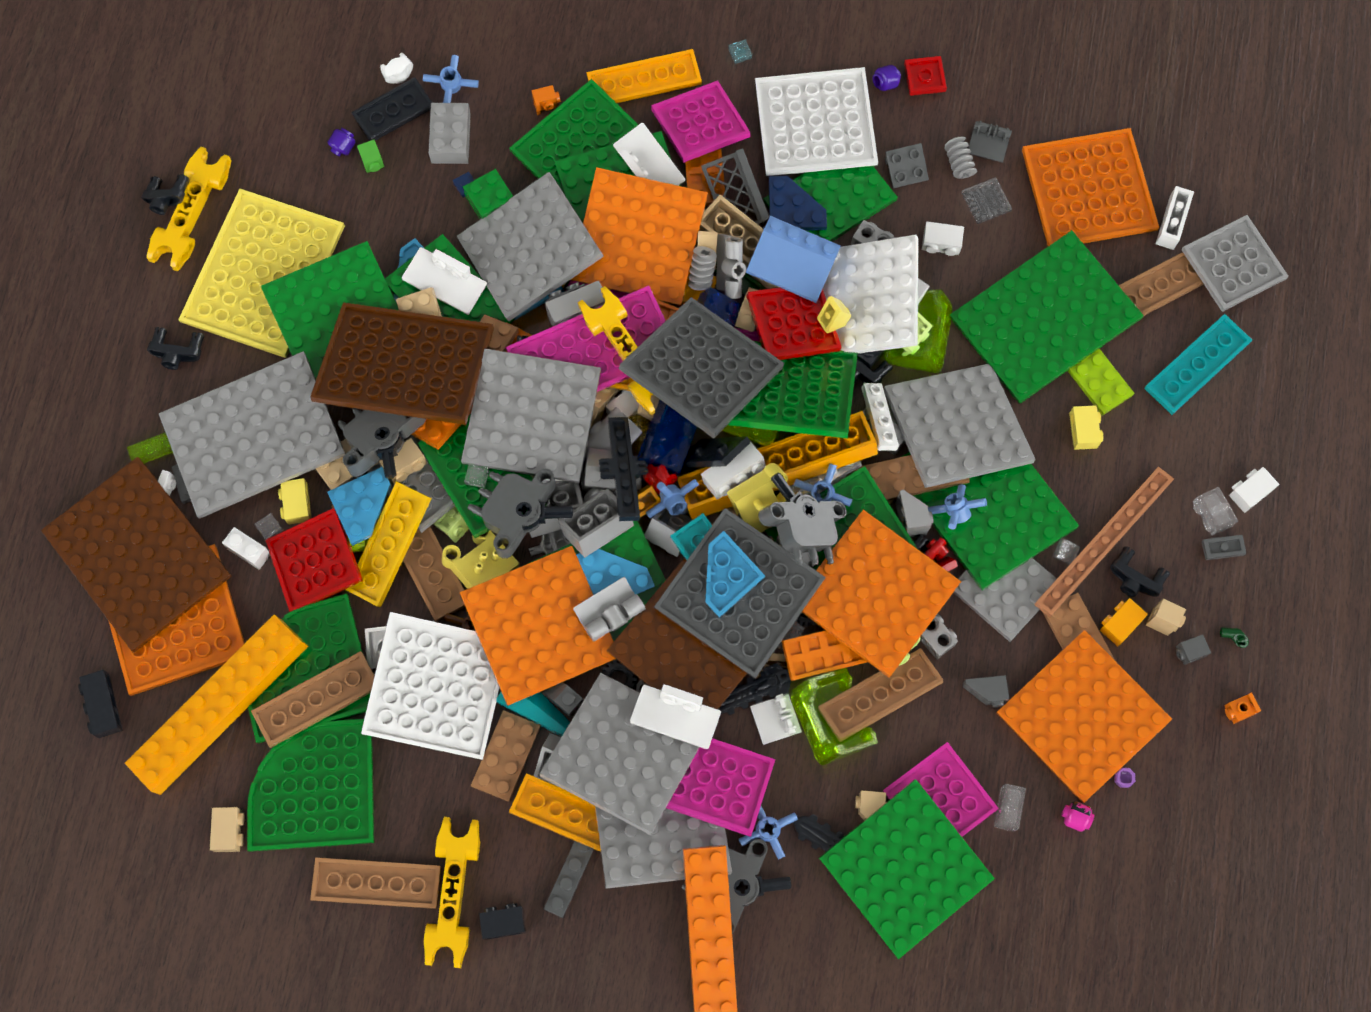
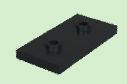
[351,77,432,141]
[676,436,751,468]

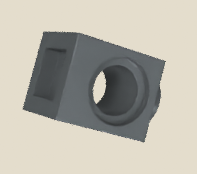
[1176,634,1211,665]

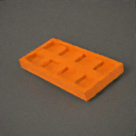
[685,148,726,206]
[781,630,867,681]

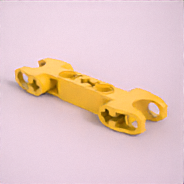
[146,147,231,271]
[577,286,656,415]
[424,817,480,968]

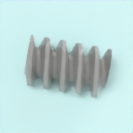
[944,137,977,179]
[688,246,717,290]

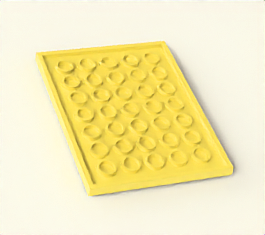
[178,189,345,358]

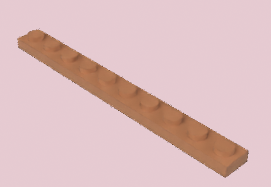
[1034,467,1174,618]

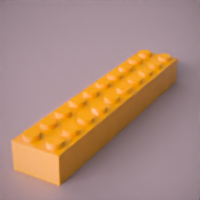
[678,411,878,520]
[125,614,308,795]

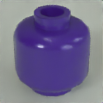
[873,65,901,91]
[328,127,356,157]

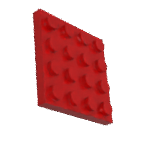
[746,288,842,360]
[266,508,363,612]

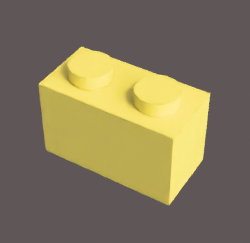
[1069,405,1103,450]
[278,478,312,525]

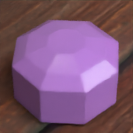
[1114,768,1135,788]

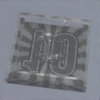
[962,177,1012,224]

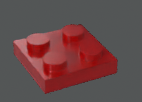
[904,56,947,96]

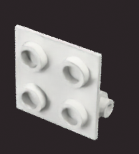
[750,694,802,745]

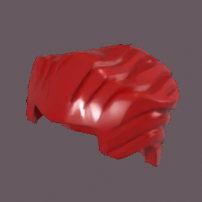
[643,464,678,495]

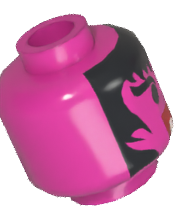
[1061,801,1094,832]

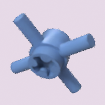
[423,55,479,103]
[794,463,852,507]
[646,479,699,518]
[928,484,987,529]
[738,806,798,860]

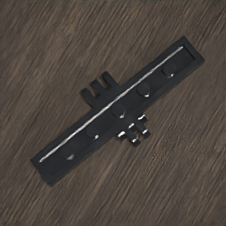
[599,417,648,521]

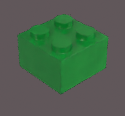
[463,169,513,219]

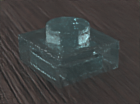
[728,39,752,64]

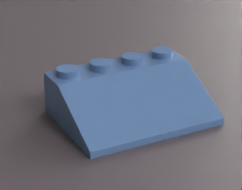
[746,216,841,303]

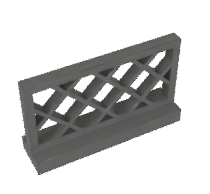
[701,148,769,225]

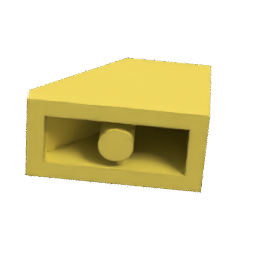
[817,296,851,333]

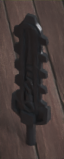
[718,663,792,720]
[792,814,844,852]

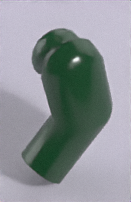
[1220,627,1249,648]

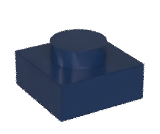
[453,172,474,198]

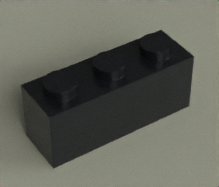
[78,670,123,738]

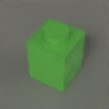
[357,140,384,173]

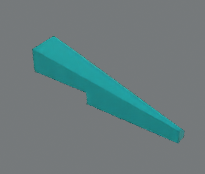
[496,692,570,737]

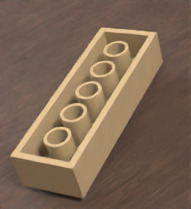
[700,195,780,289]

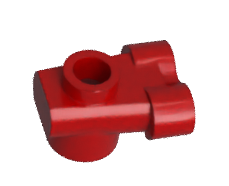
[923,537,949,562]

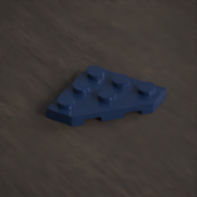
[769,176,827,230]

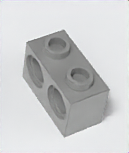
[851,220,896,245]
[920,614,958,660]

